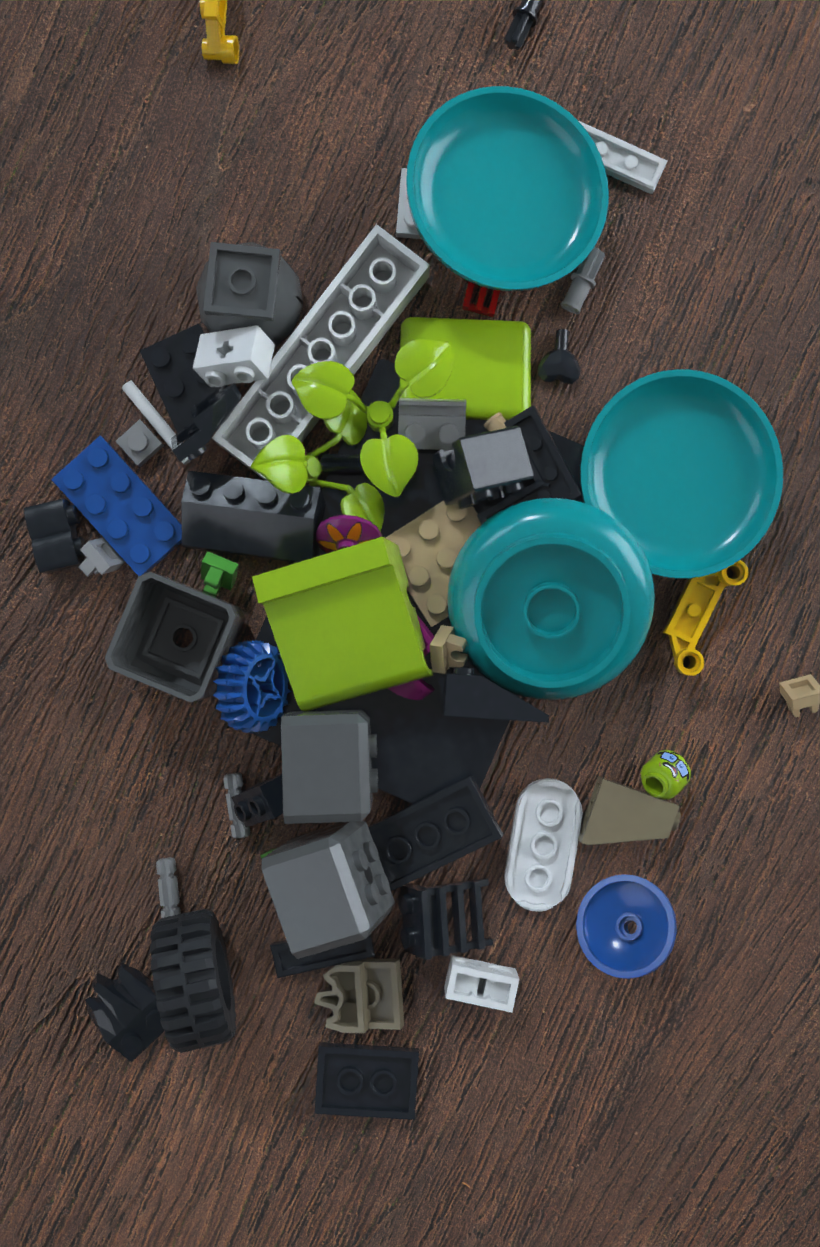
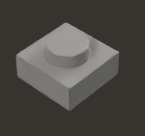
[116,419,164,467]

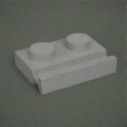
[398,398,466,450]

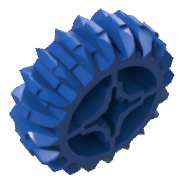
[212,640,291,733]

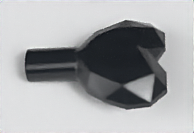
[538,329,581,384]

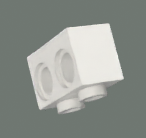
[444,955,519,1013]

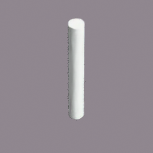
[122,380,190,465]

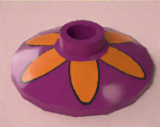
[316,515,382,553]

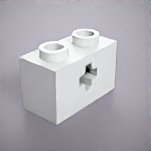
[193,325,275,387]

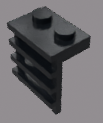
[398,878,493,960]

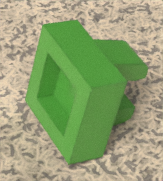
[201,551,238,597]

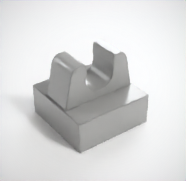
[79,537,125,577]

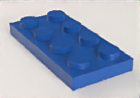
[51,435,182,576]

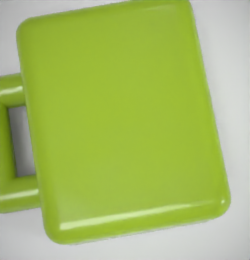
[400,317,531,420]

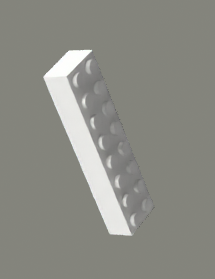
[212,224,430,481]

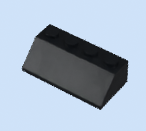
[181,471,325,563]

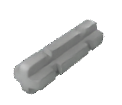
[223,773,251,839]
[156,857,181,918]

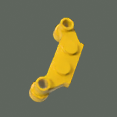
[200,0,239,64]
[663,560,748,676]

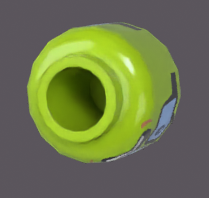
[640,750,691,800]

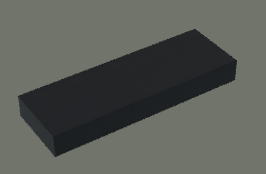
[270,934,375,978]

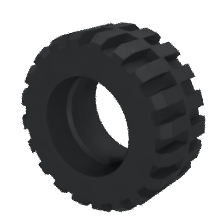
[150,909,236,1053]

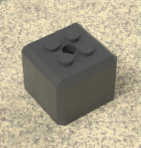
[105,572,246,703]
[281,709,378,824]
[261,821,395,959]

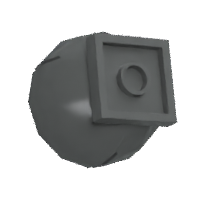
[196,242,303,348]

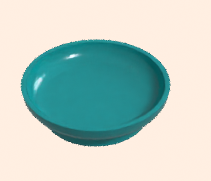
[406,86,609,291]
[580,369,783,578]
[447,498,655,700]

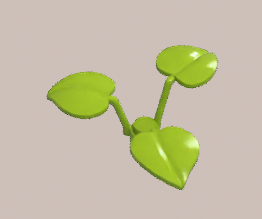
[292,339,454,497]
[251,390,385,532]

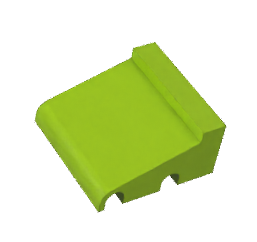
[252,537,433,711]

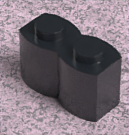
[24,499,86,574]

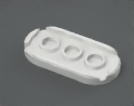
[504,778,583,912]

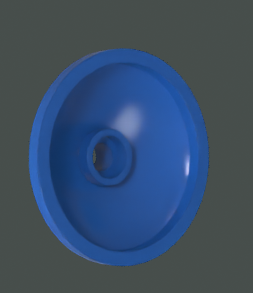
[576,874,677,979]

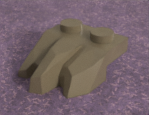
[314,959,404,1033]

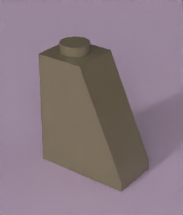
[578,776,681,845]

